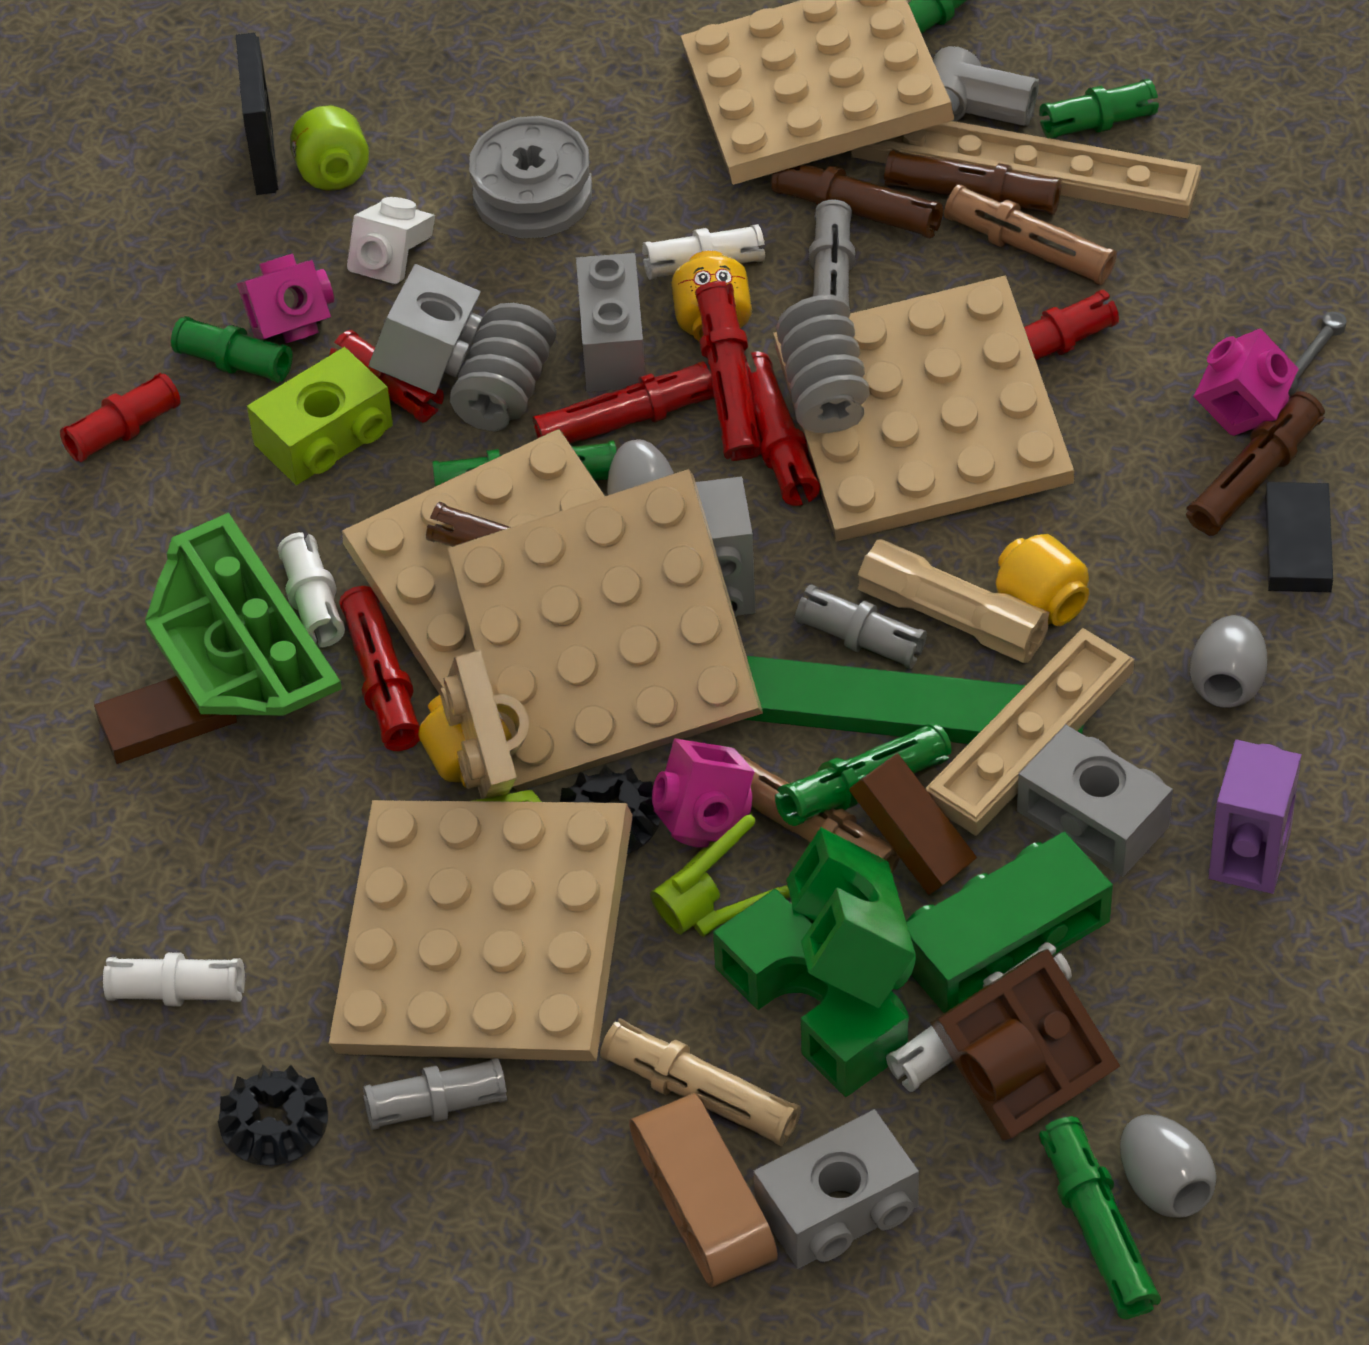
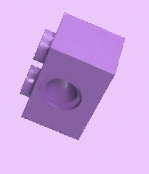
[1208,739,1302,894]

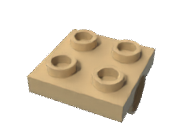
[440,650,529,799]

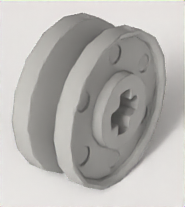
[469,116,592,238]

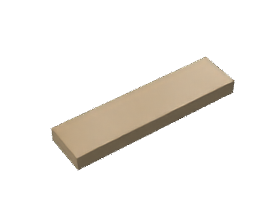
[925,628,1134,836]

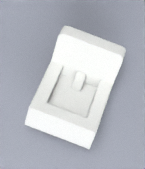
[347,197,435,284]

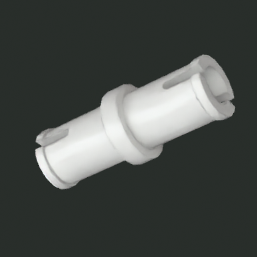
[642,224,765,280]
[278,532,345,647]
[103,952,245,1006]

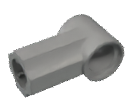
[933,46,1039,126]

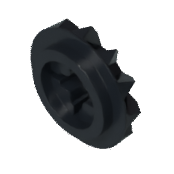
[560,764,660,854]
[217,1065,328,1166]

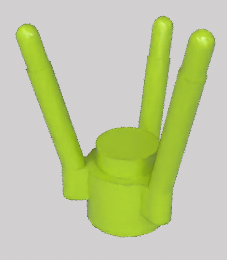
[650,811,790,937]

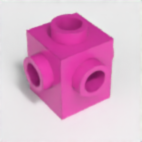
[237,253,334,343]
[1193,328,1299,436]
[652,738,755,847]

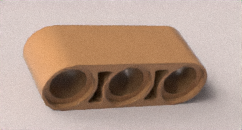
[629,1093,778,1287]

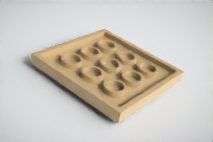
[681,0,954,185]
[774,275,1074,541]
[342,429,605,695]
[448,469,763,791]
[329,800,633,1061]

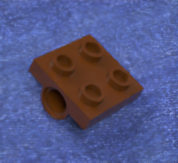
[930,949,1120,1141]

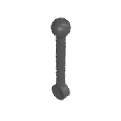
[1288,312,1346,396]

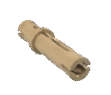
[600,1018,801,1147]

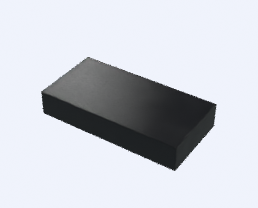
[1265,482,1333,592]

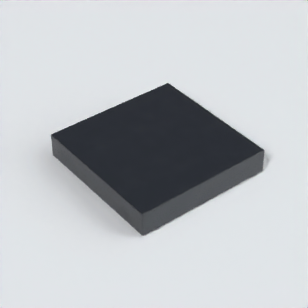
[235,32,279,195]

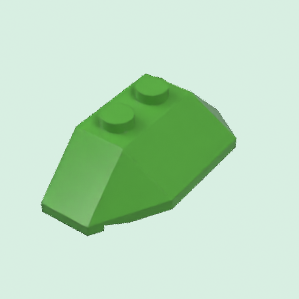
[145,513,342,716]

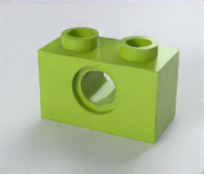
[247,347,393,485]

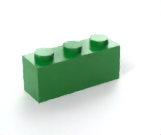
[906,831,1113,1013]

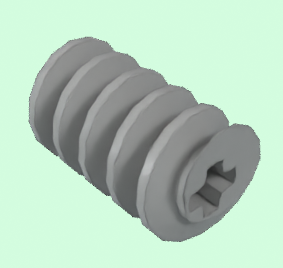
[776,295,870,433]
[450,303,556,432]

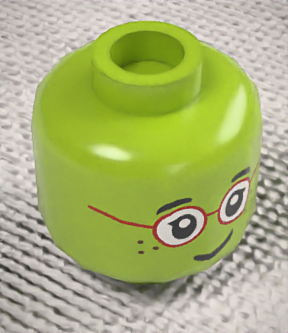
[290,105,369,191]

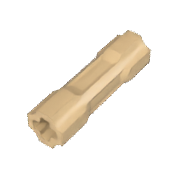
[858,539,1049,663]

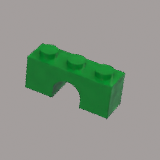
[786,827,916,1008]
[713,888,909,1098]

